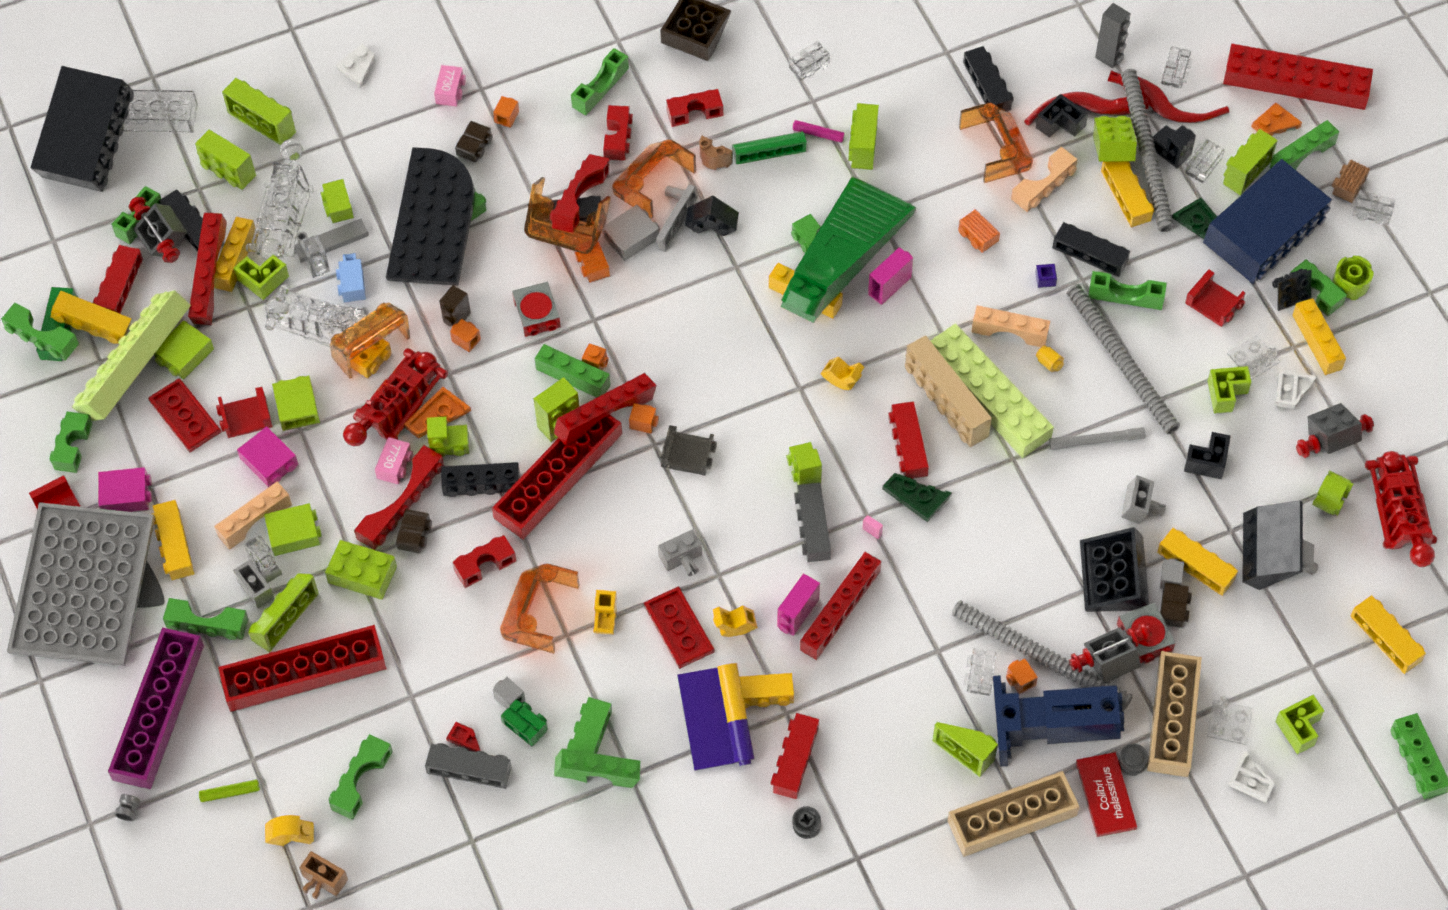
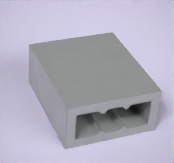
[602,205,660,261]

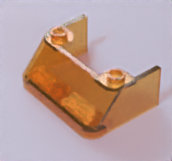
[959,103,1033,183]
[612,140,696,219]
[524,177,611,254]
[330,302,410,379]
[500,564,580,654]

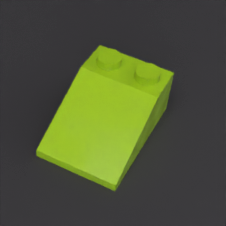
[932,722,998,777]

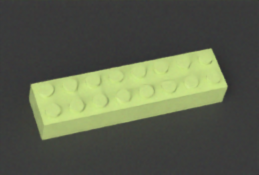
[72,290,191,421]
[930,323,1054,458]

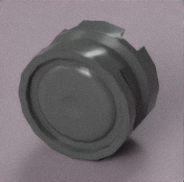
[1118,743,1148,776]
[792,806,821,839]

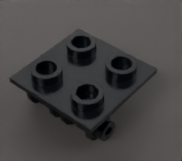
[1272,268,1312,311]

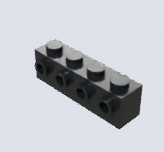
[441,462,520,497]

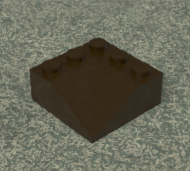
[660,0,731,61]

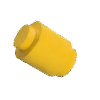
[1036,345,1064,372]

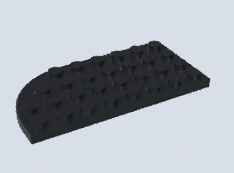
[386,147,475,286]

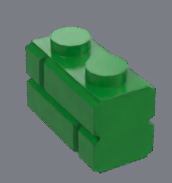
[501,700,548,747]

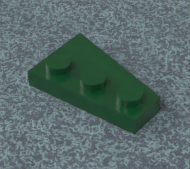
[1172,197,1217,239]
[882,473,952,522]

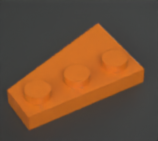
[404,387,471,438]

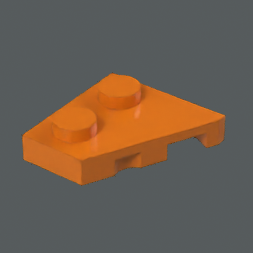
[1251,103,1302,136]

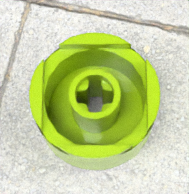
[1332,255,1374,300]
[1312,470,1353,516]

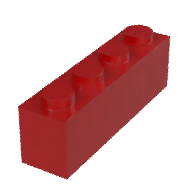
[93,245,143,314]
[888,401,929,479]
[770,713,820,799]

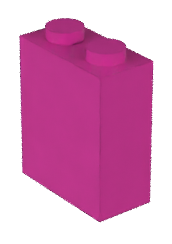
[868,247,913,305]
[237,426,298,487]
[98,467,152,512]
[777,573,820,636]

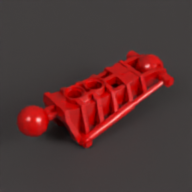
[343,348,448,447]
[1365,451,1437,567]

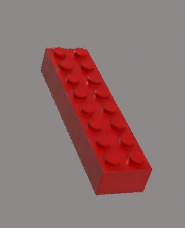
[1223,43,1373,110]
[492,414,623,540]
[218,625,386,712]

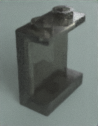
[660,425,717,476]

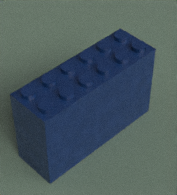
[1203,159,1332,284]

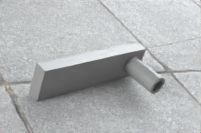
[656,184,698,252]
[293,219,369,263]

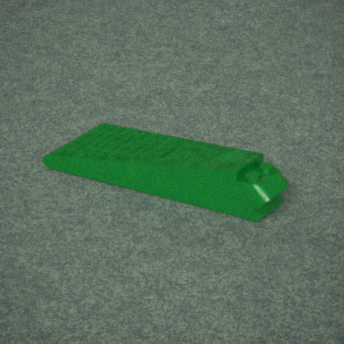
[780,176,916,323]

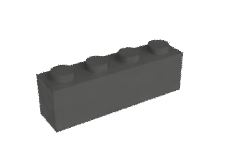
[1095,3,1131,68]
[794,483,831,562]
[425,743,512,789]

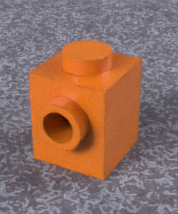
[493,96,519,128]
[450,319,481,352]
[581,343,609,370]
[629,403,659,434]
[1006,658,1038,694]

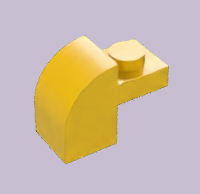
[820,356,864,390]
[593,590,617,635]
[713,605,758,637]
[265,815,314,846]

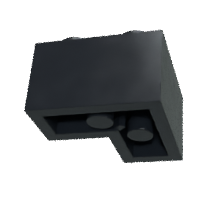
[1036,94,1088,138]
[1152,125,1196,169]
[685,195,739,236]
[1184,432,1231,479]

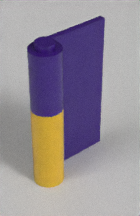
[677,663,755,771]

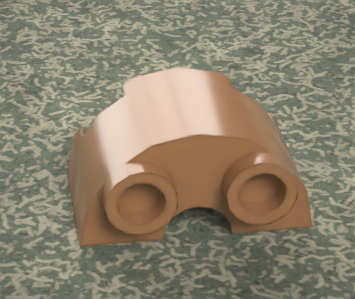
[699,135,733,170]

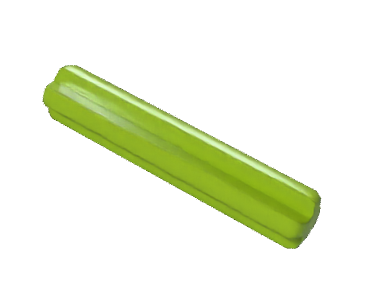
[199,779,260,802]

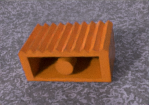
[958,209,1000,253]
[574,239,610,283]

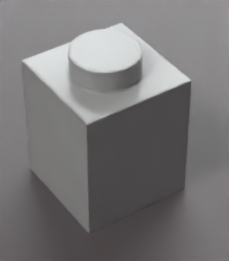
[1159,559,1184,589]
[493,677,525,709]

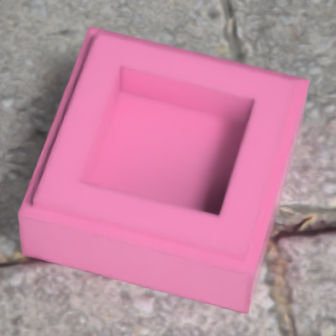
[862,515,883,539]

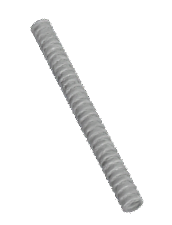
[1121,69,1174,232]
[1066,284,1180,434]
[952,600,1132,710]

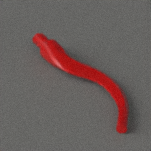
[1107,70,1229,123]
[1024,92,1149,126]

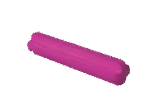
[792,120,845,142]

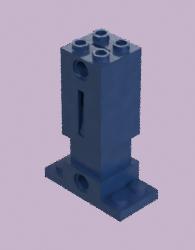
[993,675,1125,767]

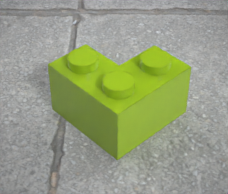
[320,179,354,223]
[234,255,289,300]
[1207,366,1252,413]
[427,417,469,457]
[786,442,822,485]
[1275,694,1324,755]

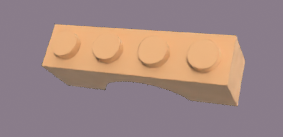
[1011,147,1077,212]
[972,305,1050,347]
[214,481,292,550]

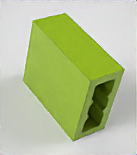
[154,320,214,380]
[272,375,320,431]
[264,503,322,556]

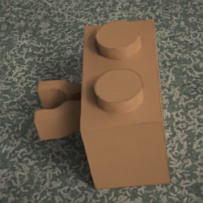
[299,851,348,899]

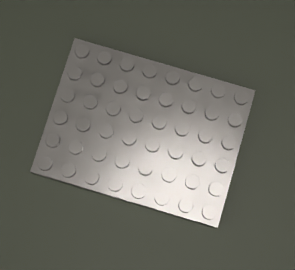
[7,503,155,666]

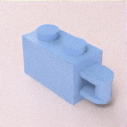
[336,253,366,302]

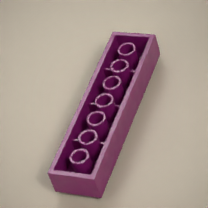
[108,627,204,790]

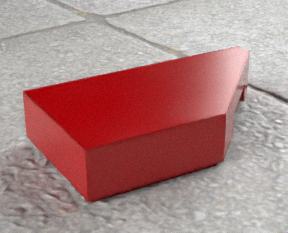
[446,722,481,752]

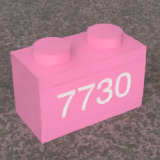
[434,65,466,107]
[375,437,413,485]

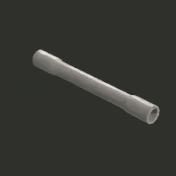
[1049,427,1146,450]

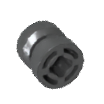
[114,794,141,821]

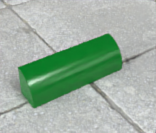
[732,131,807,165]

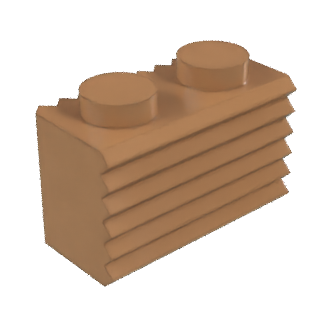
[1331,160,1370,203]

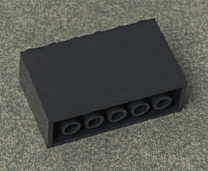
[30,66,134,192]

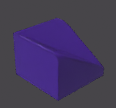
[1035,264,1057,288]

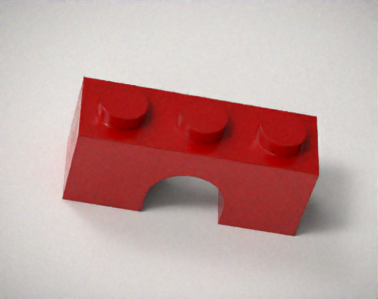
[666,89,724,127]
[603,105,633,161]
[452,535,517,588]

